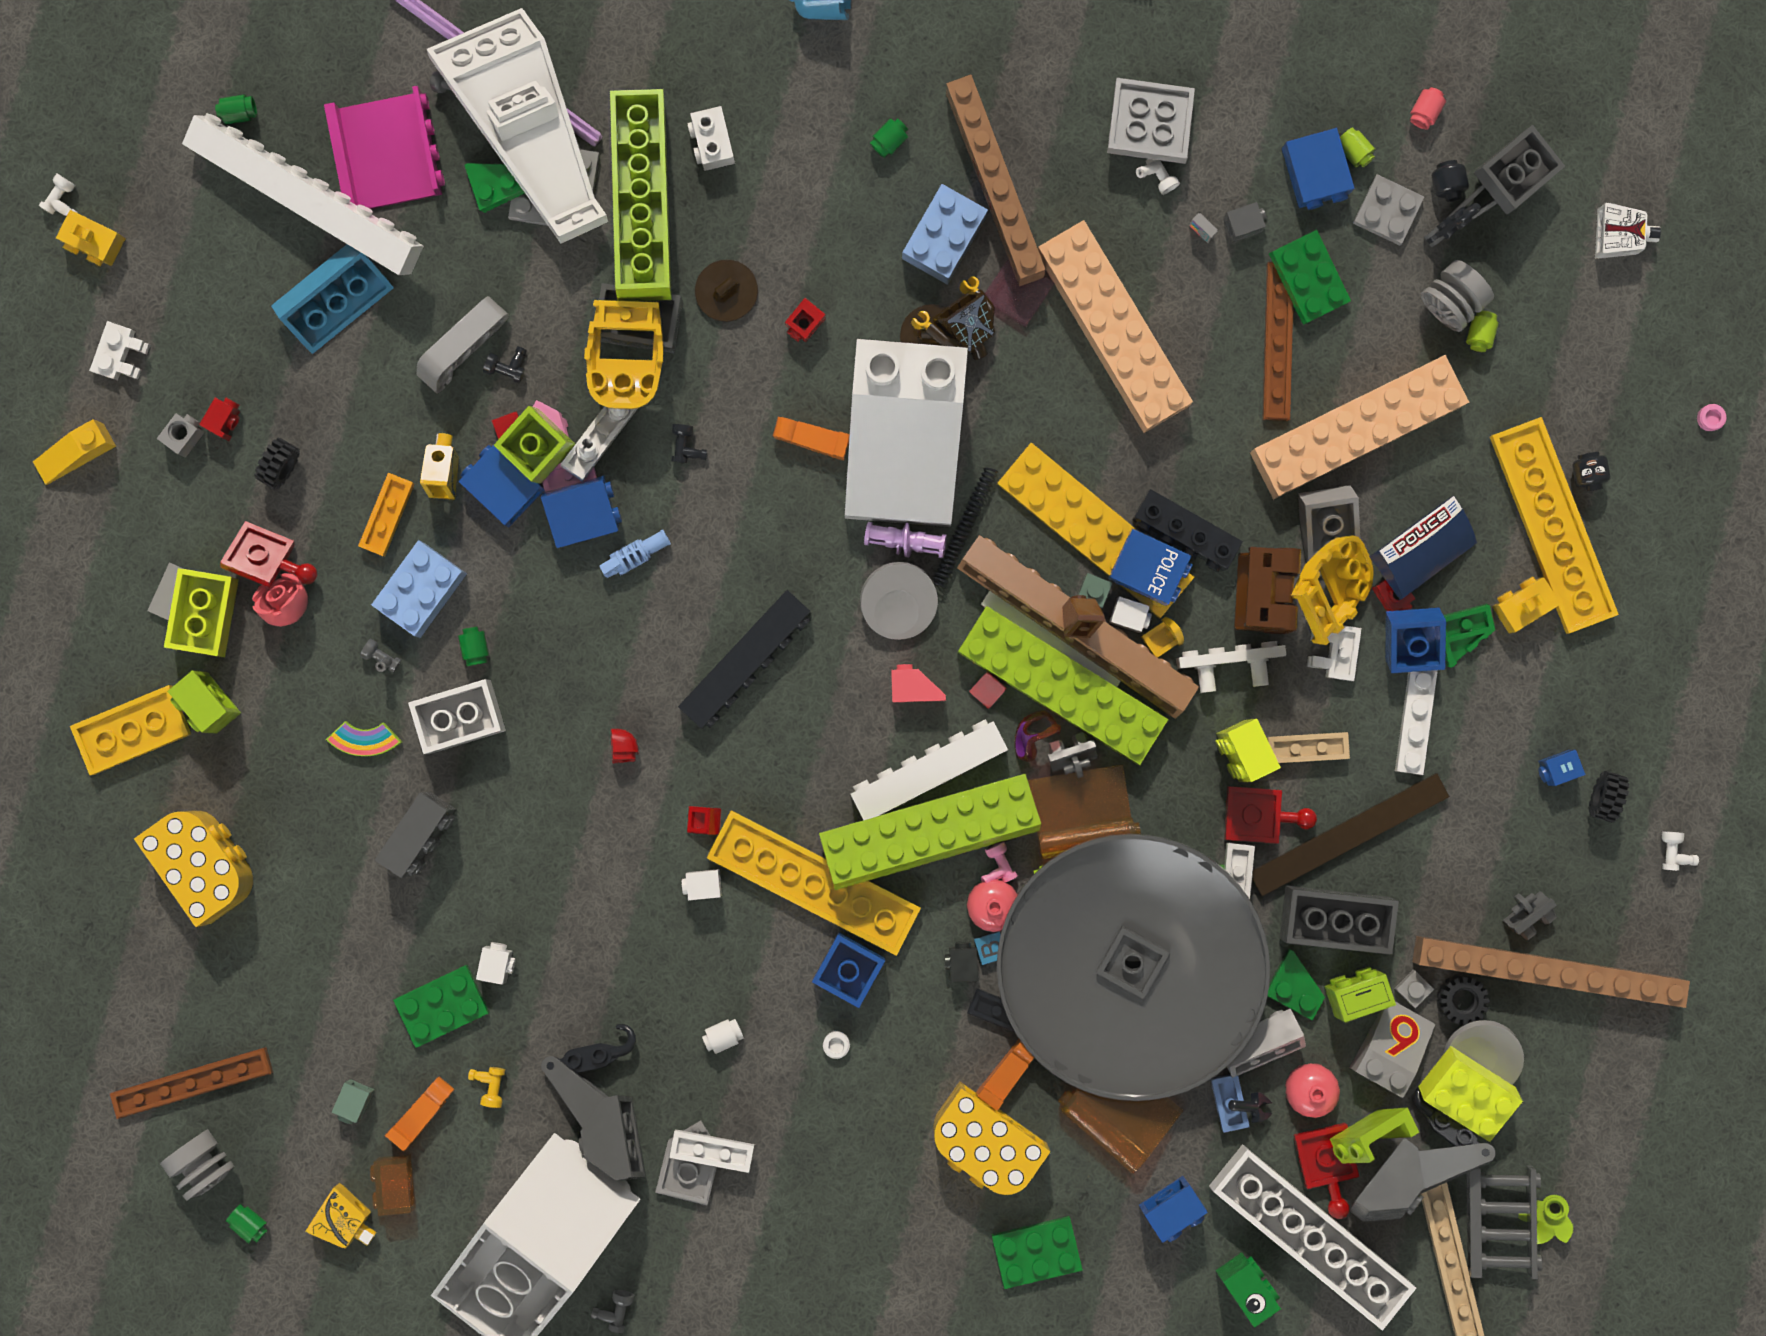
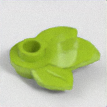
[1518,1195,1573,1244]

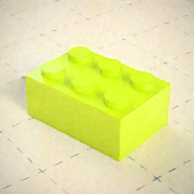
[164,568,239,657]
[1215,719,1281,782]
[1418,1046,1523,1142]

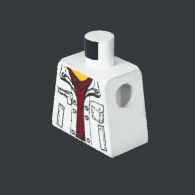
[1595,203,1661,258]

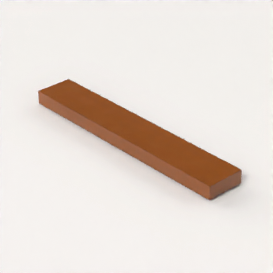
[1262,262,1293,421]
[110,1047,273,1119]

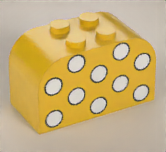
[134,811,253,927]
[933,1081,1050,1195]

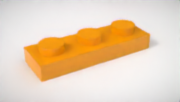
[358,473,415,557]

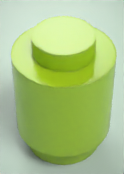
[1340,127,1376,167]
[1466,311,1499,352]

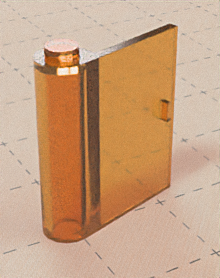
[1028,764,1141,860]
[1058,1088,1183,1174]

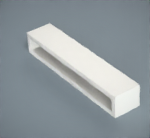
[851,719,1008,820]

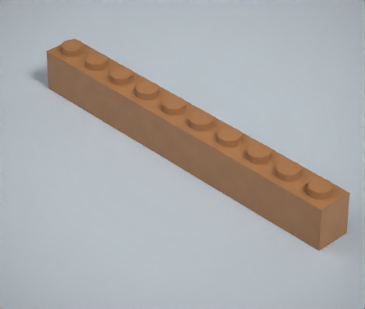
[957,535,1199,719]
[1412,936,1690,1008]

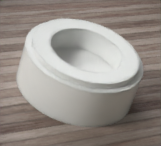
[823,1031,850,1059]

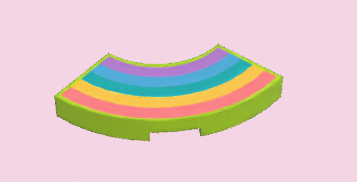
[326,721,402,756]

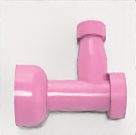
[981,841,1018,883]

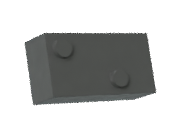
[1279,886,1399,955]

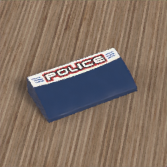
[1369,496,1477,600]

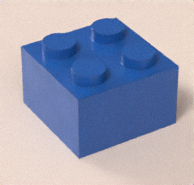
[1385,608,1446,673]
[812,932,885,1008]
[1139,1176,1208,1243]

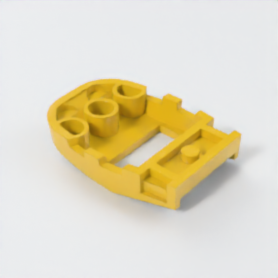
[584,300,664,409]
[1291,536,1374,645]

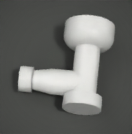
[1136,159,1180,195]
[39,173,78,216]
[1662,831,1699,870]

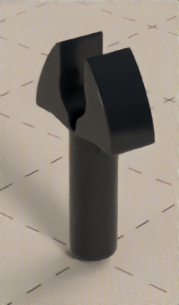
[1228,1092,1272,1123]

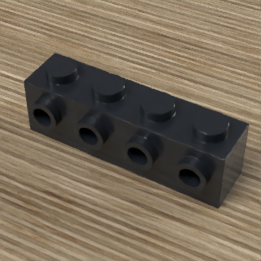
[1132,489,1243,572]

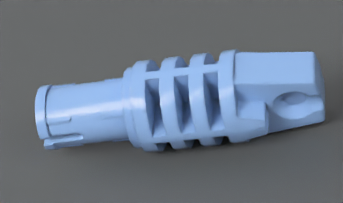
[600,529,671,578]

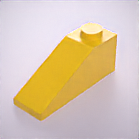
[33,419,116,485]

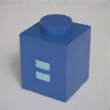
[1538,750,1585,786]

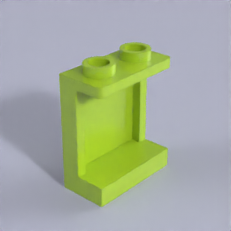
[1330,1108,1419,1164]

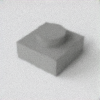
[1394,970,1434,1008]

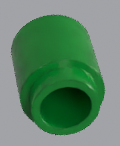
[215,94,257,125]
[870,118,908,158]
[458,626,489,666]
[226,1204,268,1244]

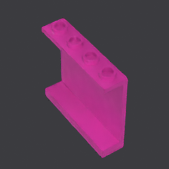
[324,86,445,209]

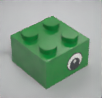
[1215,1252,1281,1328]

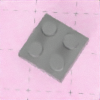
[1353,174,1424,246]

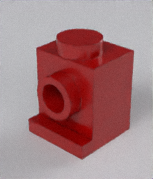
[785,298,826,342]
[199,397,241,441]
[1372,580,1415,611]

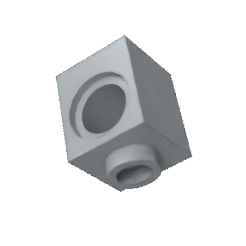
[157,413,205,458]

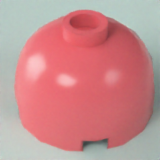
[252,573,308,627]
[967,880,1018,932]
[1285,1063,1340,1118]

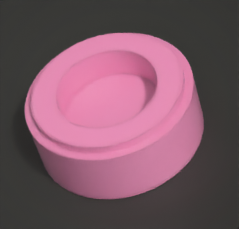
[1697,404,1726,431]

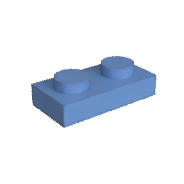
[1210,1074,1249,1133]

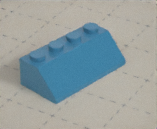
[271,244,394,354]

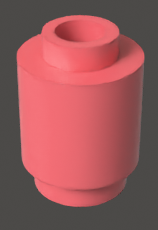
[1410,87,1446,130]

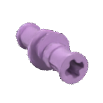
[864,522,947,558]

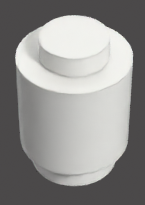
[702,1019,744,1054]

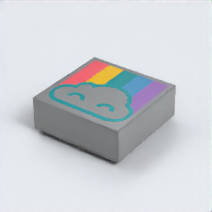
[1189,213,1218,243]

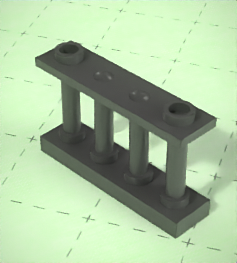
[1466,1165,1542,1279]

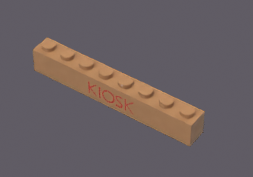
[946,75,1045,287]

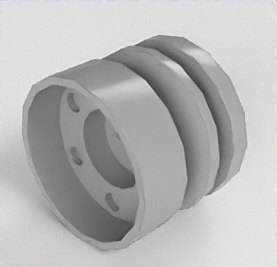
[1421,260,1494,332]
[160,1129,234,1201]

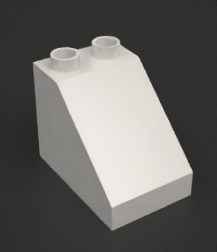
[845,339,968,527]
[431,1133,640,1336]

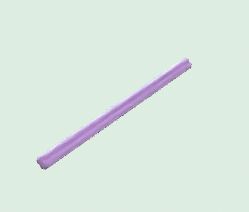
[395,0,602,146]

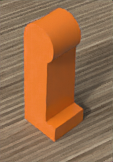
[773,417,850,461]
[976,1039,1035,1111]
[385,1076,455,1151]

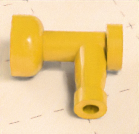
[468,1067,505,1108]

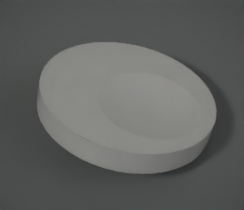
[860,562,938,640]
[1444,1020,1524,1085]

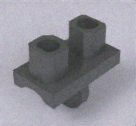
[1048,732,1098,779]
[1503,891,1557,940]

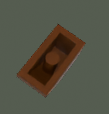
[1062,595,1105,638]

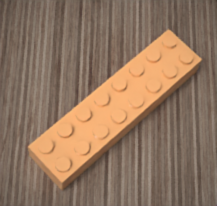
[1038,220,1193,433]
[1250,355,1469,500]

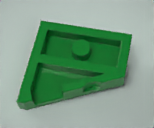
[464,163,525,213]
[1443,604,1495,667]
[1267,949,1325,1021]

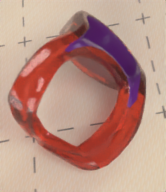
[1014,710,1061,762]

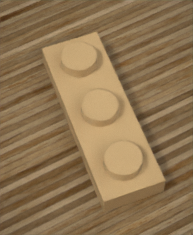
[1267,732,1350,763]

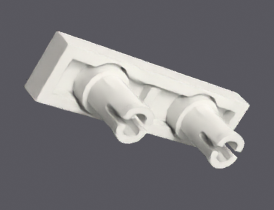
[561,406,638,482]
[1176,641,1286,693]

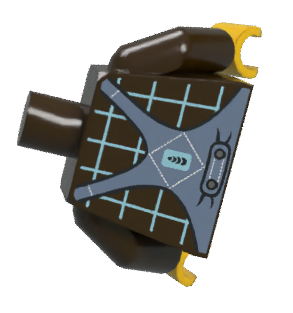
[911,276,995,360]

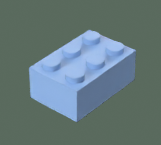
[902,184,988,285]
[371,540,467,638]

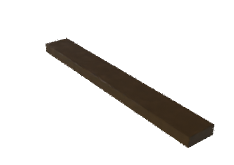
[1252,773,1450,896]

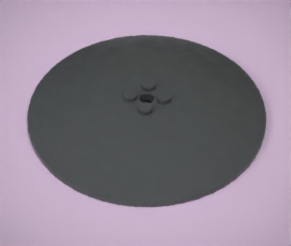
[997,834,1270,1101]

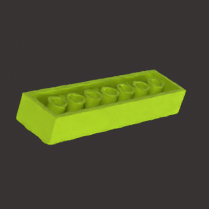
[610,89,672,301]
[957,606,1168,765]
[819,774,1041,890]

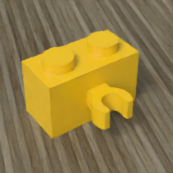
[56,210,126,267]
[1492,576,1561,633]

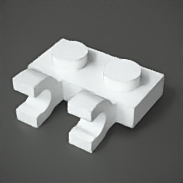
[89,321,150,381]
[1307,626,1362,681]

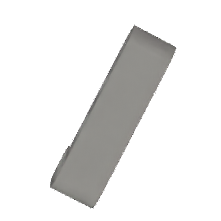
[417,296,509,393]

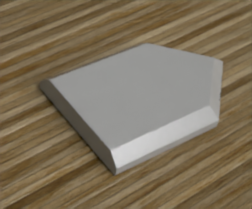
[655,1120,717,1205]

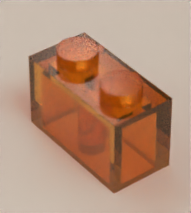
[370,1154,416,1216]

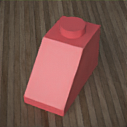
[891,664,946,703]

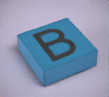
[974,931,1001,965]

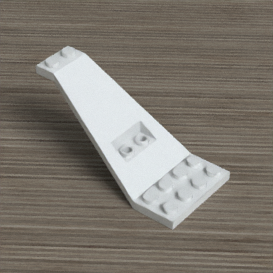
[427,8,608,244]

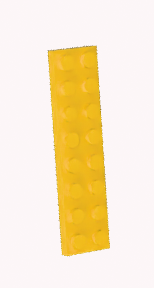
[1490,417,1619,634]
[997,443,1194,618]
[707,810,921,956]

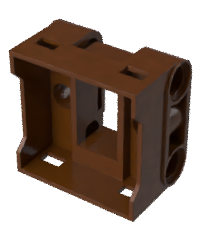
[1234,547,1301,634]

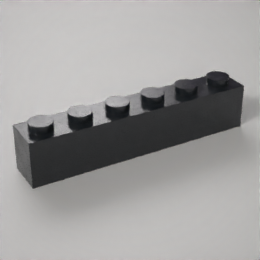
[678,590,811,729]

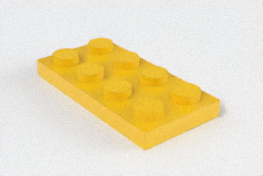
[70,685,191,775]

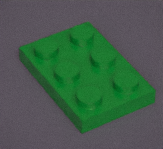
[1269,230,1351,325]
[393,965,490,1048]
[992,1216,1083,1289]

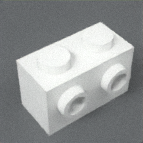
[687,106,735,171]

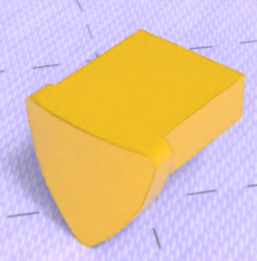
[1141,617,1184,658]

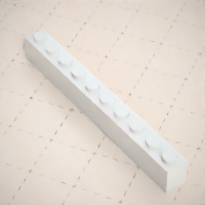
[182,113,424,275]

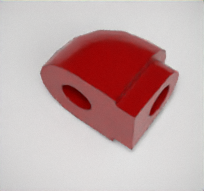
[611,729,639,763]

